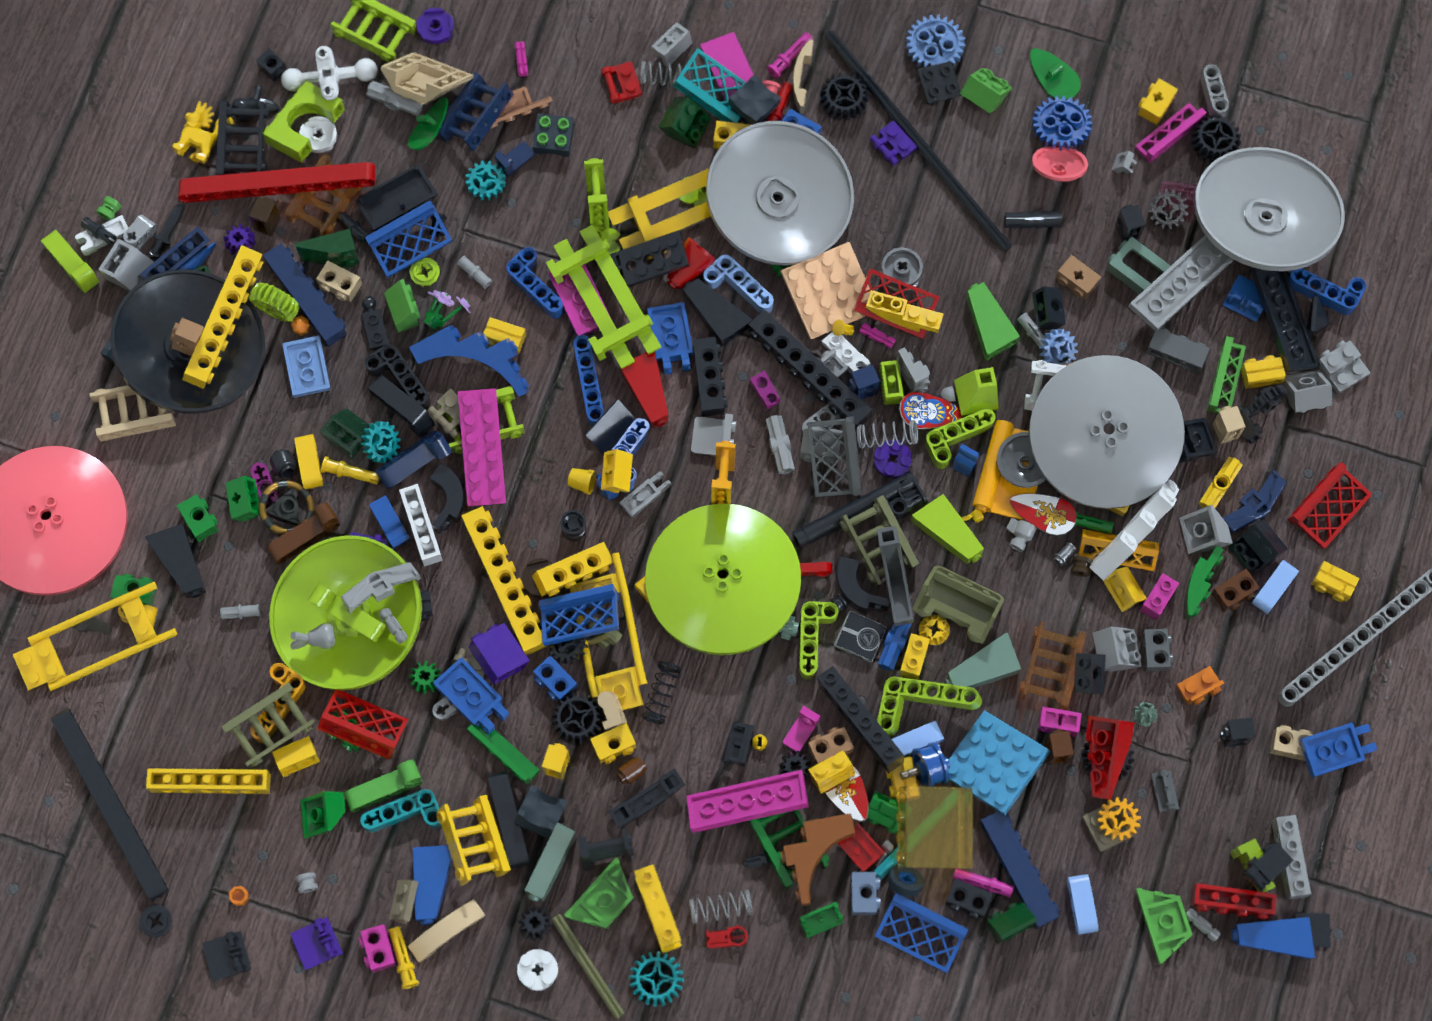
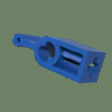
[952,444,979,477]
[369,495,410,549]

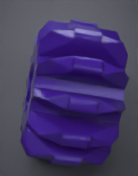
[223,224,256,256]

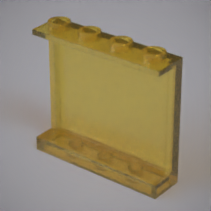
[896,786,973,869]

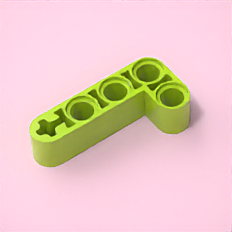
[40,229,100,293]
[925,409,996,469]
[308,583,386,642]
[799,602,838,680]

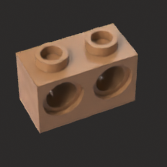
[808,727,854,765]

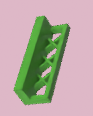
[1207,336,1246,414]

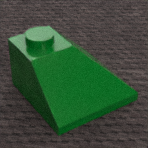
[300,791,345,839]

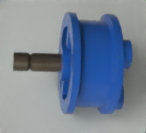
[900,742,950,790]

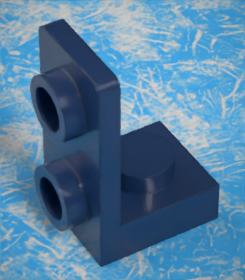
[494,141,535,177]

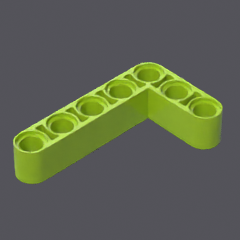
[877,677,982,736]

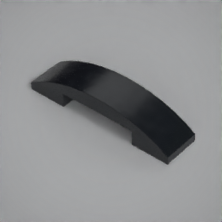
[608,768,685,828]

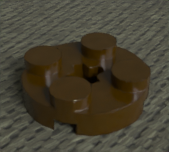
[521,558,560,598]

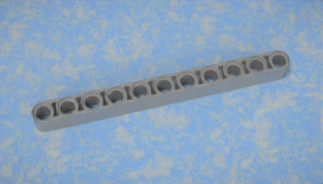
[1278,569,1432,707]

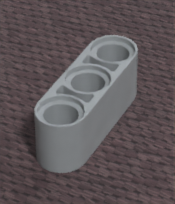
[1200,64,1229,118]

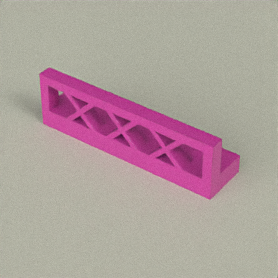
[1135,103,1207,163]

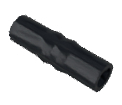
[1004,211,1062,229]

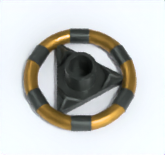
[259,480,315,535]

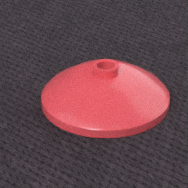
[1032,146,1088,182]

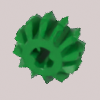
[409,661,441,695]

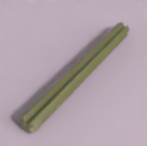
[552,914,624,1020]

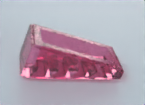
[1160,181,1197,207]

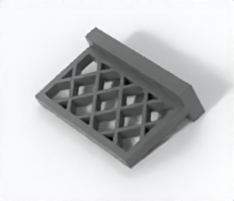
[807,416,862,497]

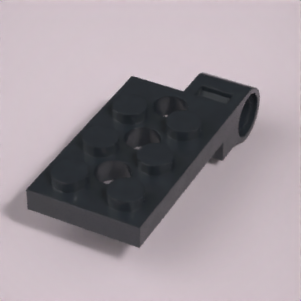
[610,230,690,287]

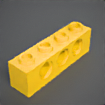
[532,542,614,597]

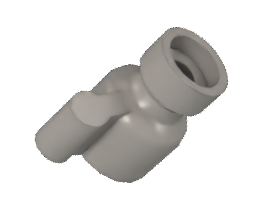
[1006,518,1037,552]

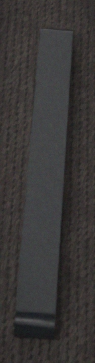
[51,708,169,902]

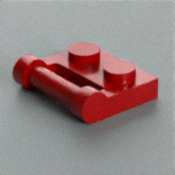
[601,61,642,104]

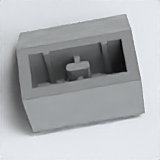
[98,239,154,291]
[1093,626,1142,672]

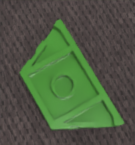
[564,858,633,929]
[1135,888,1192,964]

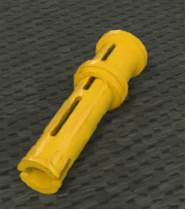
[321,456,380,485]
[388,927,420,990]

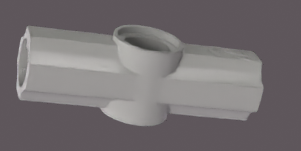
[367,81,423,116]
[766,415,795,474]

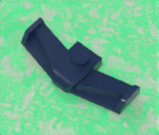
[1222,469,1287,533]

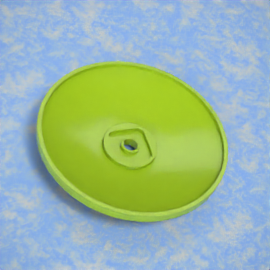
[645,504,801,655]
[269,536,422,690]

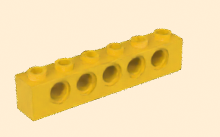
[146,769,271,794]

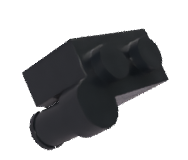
[1243,842,1294,892]

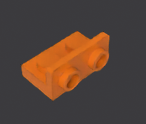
[1176,666,1224,706]

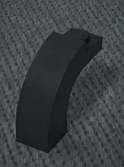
[430,463,465,534]
[837,556,890,614]

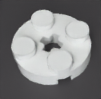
[299,116,337,153]
[517,949,558,991]

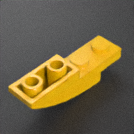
[866,290,944,333]

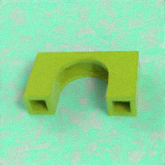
[263,81,345,163]

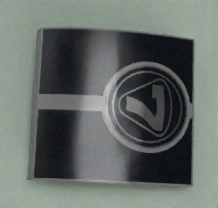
[833,611,887,663]

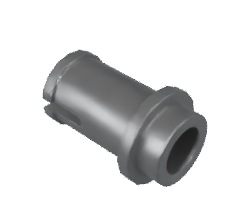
[1053,542,1077,567]

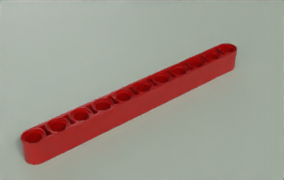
[178,162,376,203]

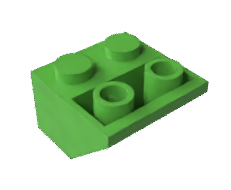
[960,68,1012,113]
[384,279,421,333]

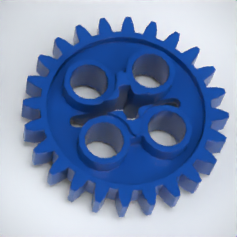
[1032,95,1092,151]

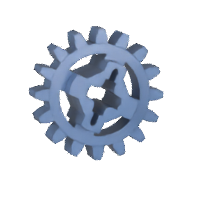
[1039,329,1078,365]

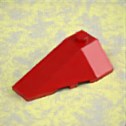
[1086,716,1134,800]

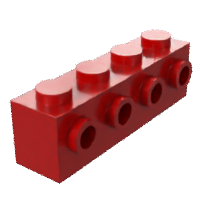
[1190,883,1277,920]

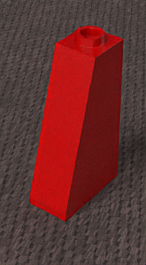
[620,352,669,428]

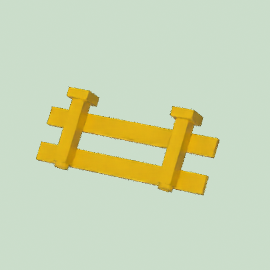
[608,168,711,260]

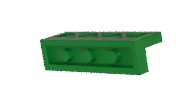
[467,725,540,786]

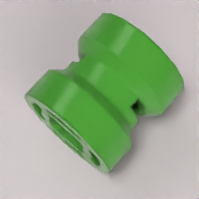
[96,196,122,221]

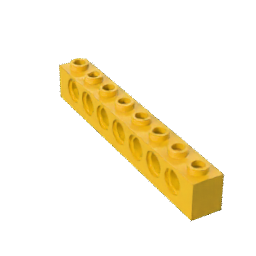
[182,245,263,389]
[461,506,546,656]

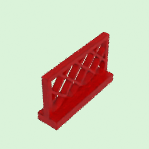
[852,268,939,339]
[1287,462,1372,549]
[317,690,408,760]

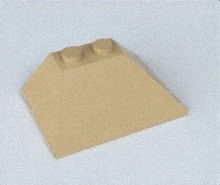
[381,52,473,104]

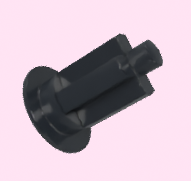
[743,850,769,869]

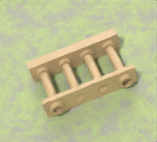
[90,385,176,441]

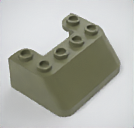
[912,566,1004,644]

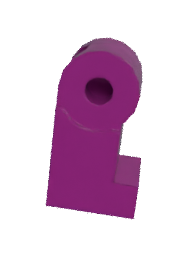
[749,370,781,410]

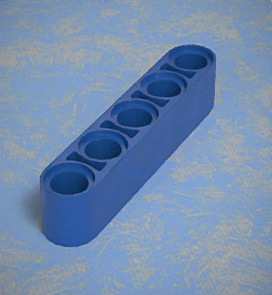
[574,335,604,426]

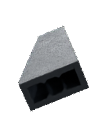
[683,279,752,347]
[145,524,206,598]

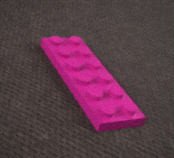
[458,389,506,507]
[687,770,809,833]

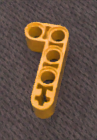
[251,663,306,743]

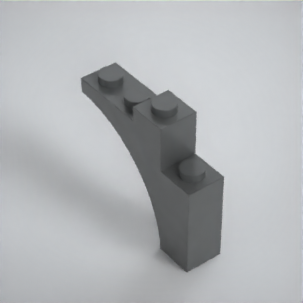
[877,526,914,626]

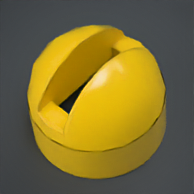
[752,734,768,751]

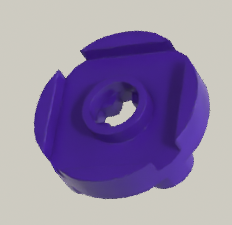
[417,8,454,44]
[874,440,912,479]

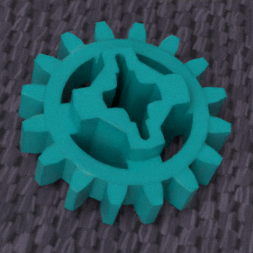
[465,161,506,201]
[361,421,401,463]

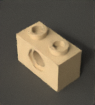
[1212,406,1246,444]

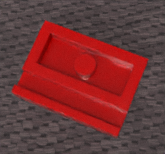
[838,823,885,872]

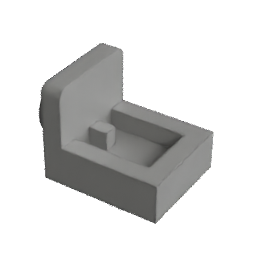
[820,349,849,378]

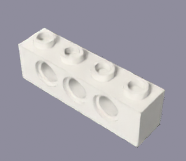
[399,484,443,566]

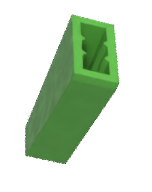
[966,282,1020,361]

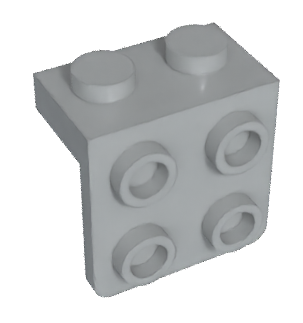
[691,414,736,456]

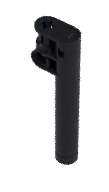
[792,471,928,549]

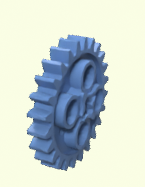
[906,15,965,67]

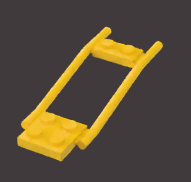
[569,552,647,714]
[13,581,178,691]

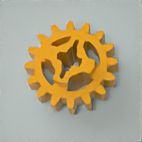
[1097,797,1141,842]

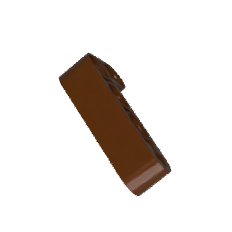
[266,502,340,565]

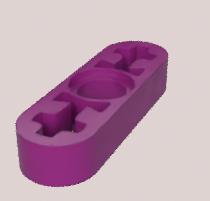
[251,462,279,516]

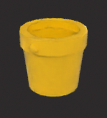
[568,468,597,495]

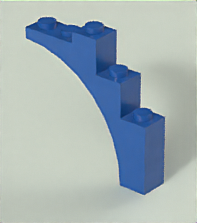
[409,325,529,397]

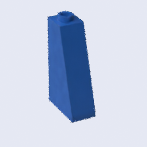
[413,845,453,925]
[1231,917,1315,959]

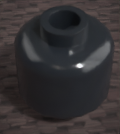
[269,449,298,478]

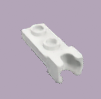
[75,215,128,256]
[822,332,871,374]

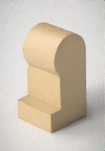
[598,691,627,730]

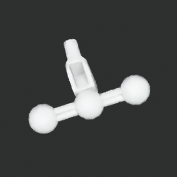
[281,46,377,100]

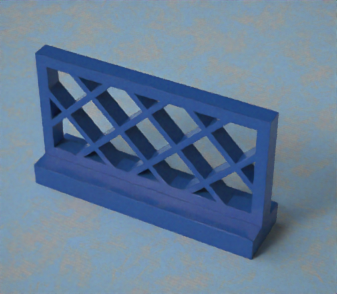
[365,201,453,278]
[539,584,619,646]
[875,893,968,973]

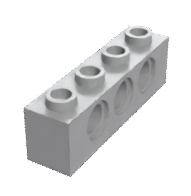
[1272,815,1311,900]

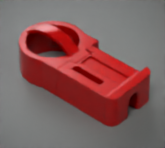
[800,562,833,578]
[706,926,748,949]

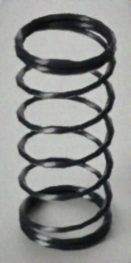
[641,661,682,725]

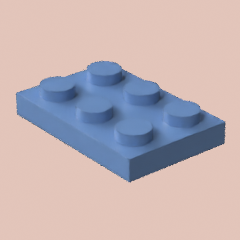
[282,335,331,398]

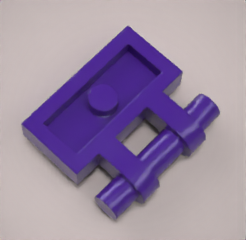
[869,121,917,166]

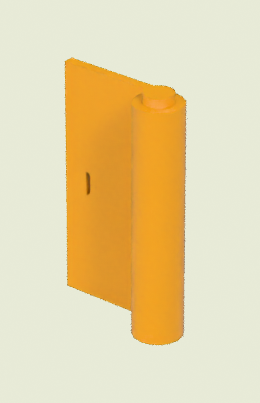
[972,420,1038,522]

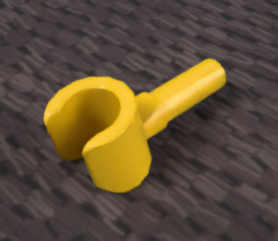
[961,510,984,523]

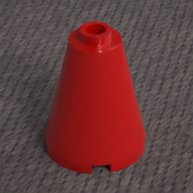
[667,237,716,290]

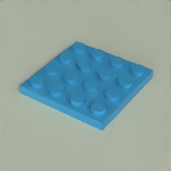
[948,710,1050,815]

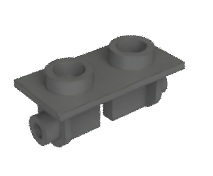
[1151,769,1179,812]

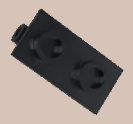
[1239,404,1263,444]

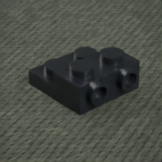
[1179,418,1218,463]

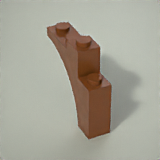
[781,813,855,906]

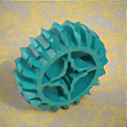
[629,951,684,1007]

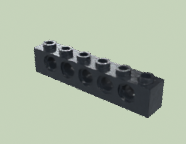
[817,666,904,774]

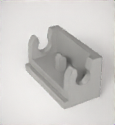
[651,22,692,66]

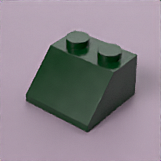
[986,902,1038,945]

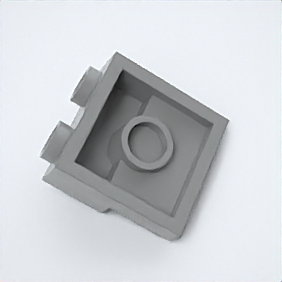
[1318,340,1370,394]
[896,347,930,393]

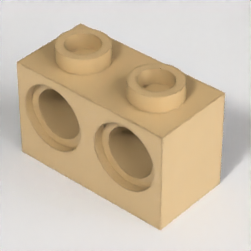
[316,261,362,302]
[1270,725,1314,761]

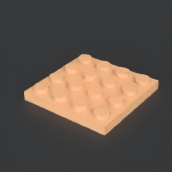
[780,242,871,340]

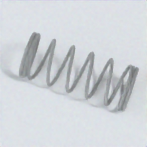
[640,61,697,87]
[857,420,918,449]
[689,889,753,924]

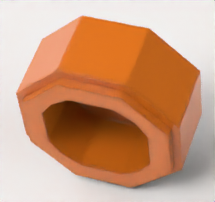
[291,316,311,336]
[229,886,249,906]

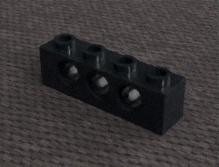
[693,337,728,417]

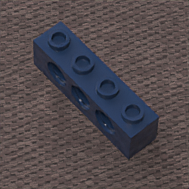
[138,226,210,281]

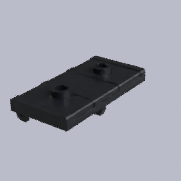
[355,165,438,232]

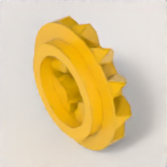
[919,615,950,645]

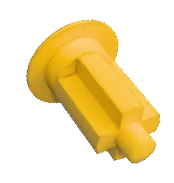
[832,319,854,336]

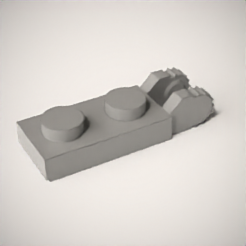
[619,472,672,518]

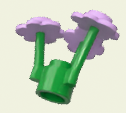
[424,290,471,330]

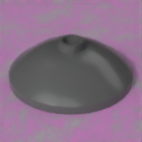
[997,432,1046,488]

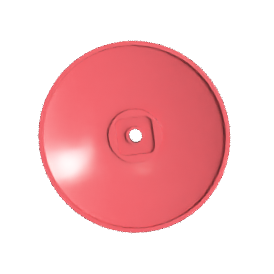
[0,446,128,596]

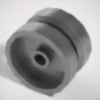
[881,247,923,295]

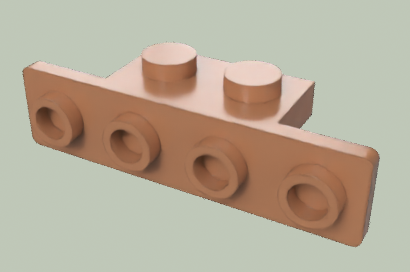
[490,86,552,129]

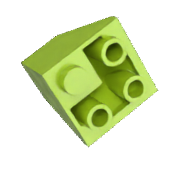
[954,367,999,416]

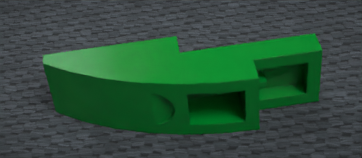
[1184,545,1224,621]

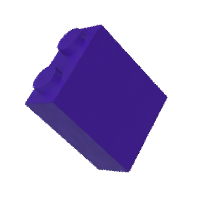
[468,623,530,685]

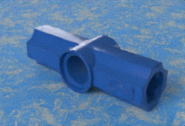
[878,617,914,671]

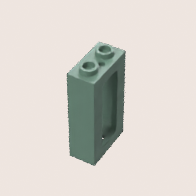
[1106,237,1170,295]

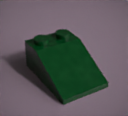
[295,229,359,268]

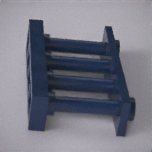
[438,72,514,151]

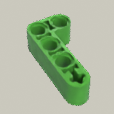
[344,760,423,812]

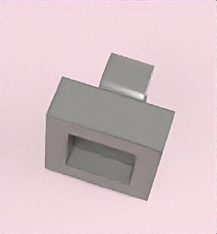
[1112,151,1137,174]

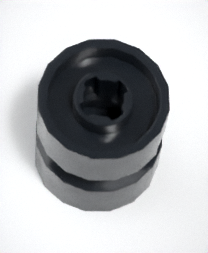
[561,510,587,542]

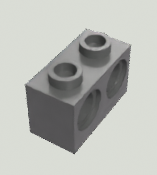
[1141,629,1174,672]

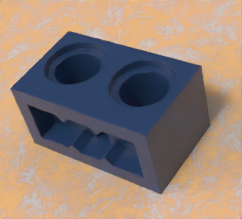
[848,365,880,399]

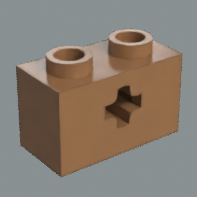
[1056,255,1101,300]
[170,318,204,357]

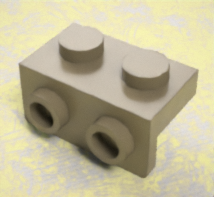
[389,880,418,924]

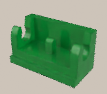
[799,901,844,939]

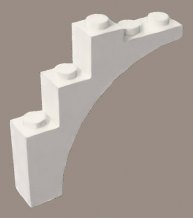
[1089,480,1179,580]

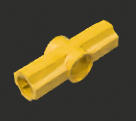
[1198,457,1243,508]

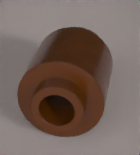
[617,757,647,785]

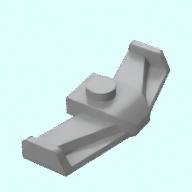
[341,562,420,614]

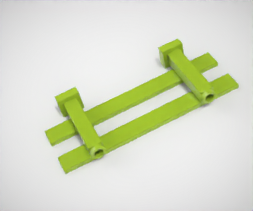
[546,225,662,369]

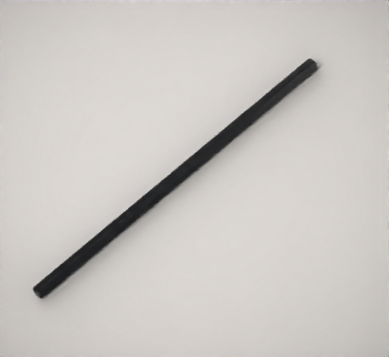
[825,30,1012,252]

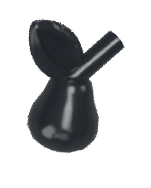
[231,85,280,122]

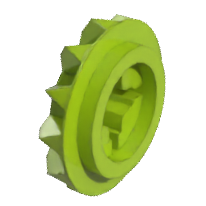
[410,258,440,287]

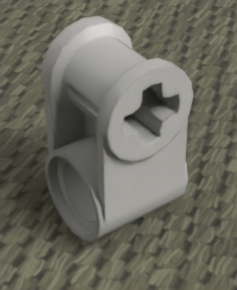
[123,215,158,250]

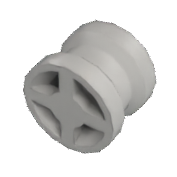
[296,872,318,893]

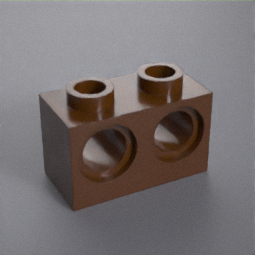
[1211,569,1260,612]
[1045,729,1074,765]

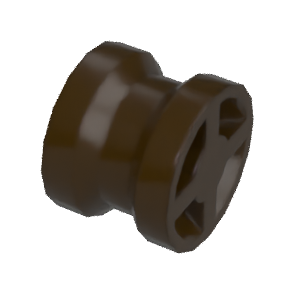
[1071,556,1092,577]

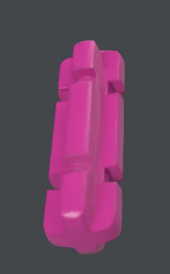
[515,42,528,77]
[860,323,895,348]

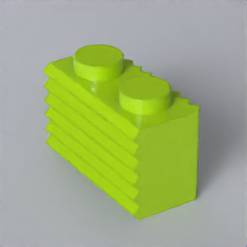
[879,360,904,405]

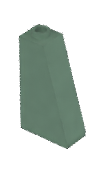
[945,633,1021,695]
[525,823,577,903]

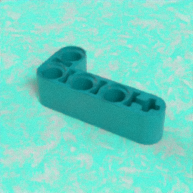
[360,789,441,833]

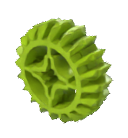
[249,283,300,322]

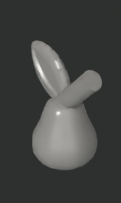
[290,623,335,650]

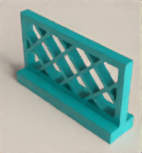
[672,48,746,123]

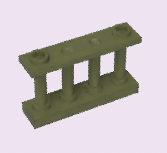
[840,495,919,586]
[221,683,315,767]

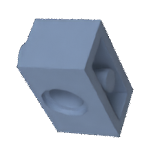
[851,872,880,915]

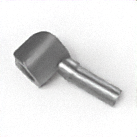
[875,840,894,867]

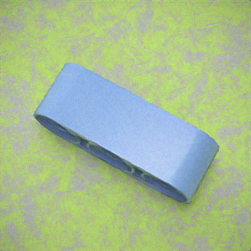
[1252,560,1299,614]
[892,721,945,758]
[1067,874,1098,935]

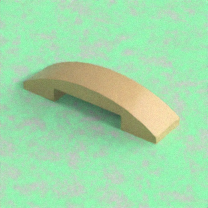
[793,39,814,114]
[408,899,486,963]

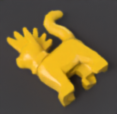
[172,101,234,164]

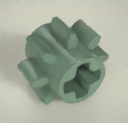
[779,616,799,640]
[1133,702,1158,727]

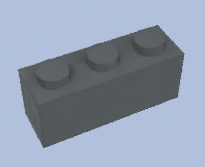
[1146,328,1210,374]

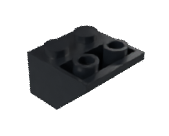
[1228,519,1288,577]

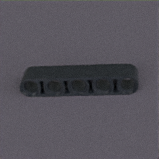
[488,771,530,869]

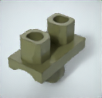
[587,618,622,649]

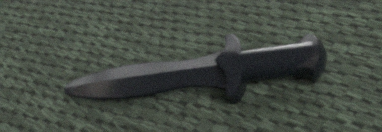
[148,204,182,259]

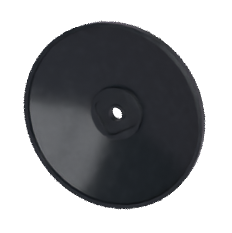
[110,269,265,414]

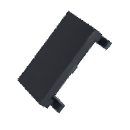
[724,722,754,767]

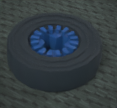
[888,866,924,897]

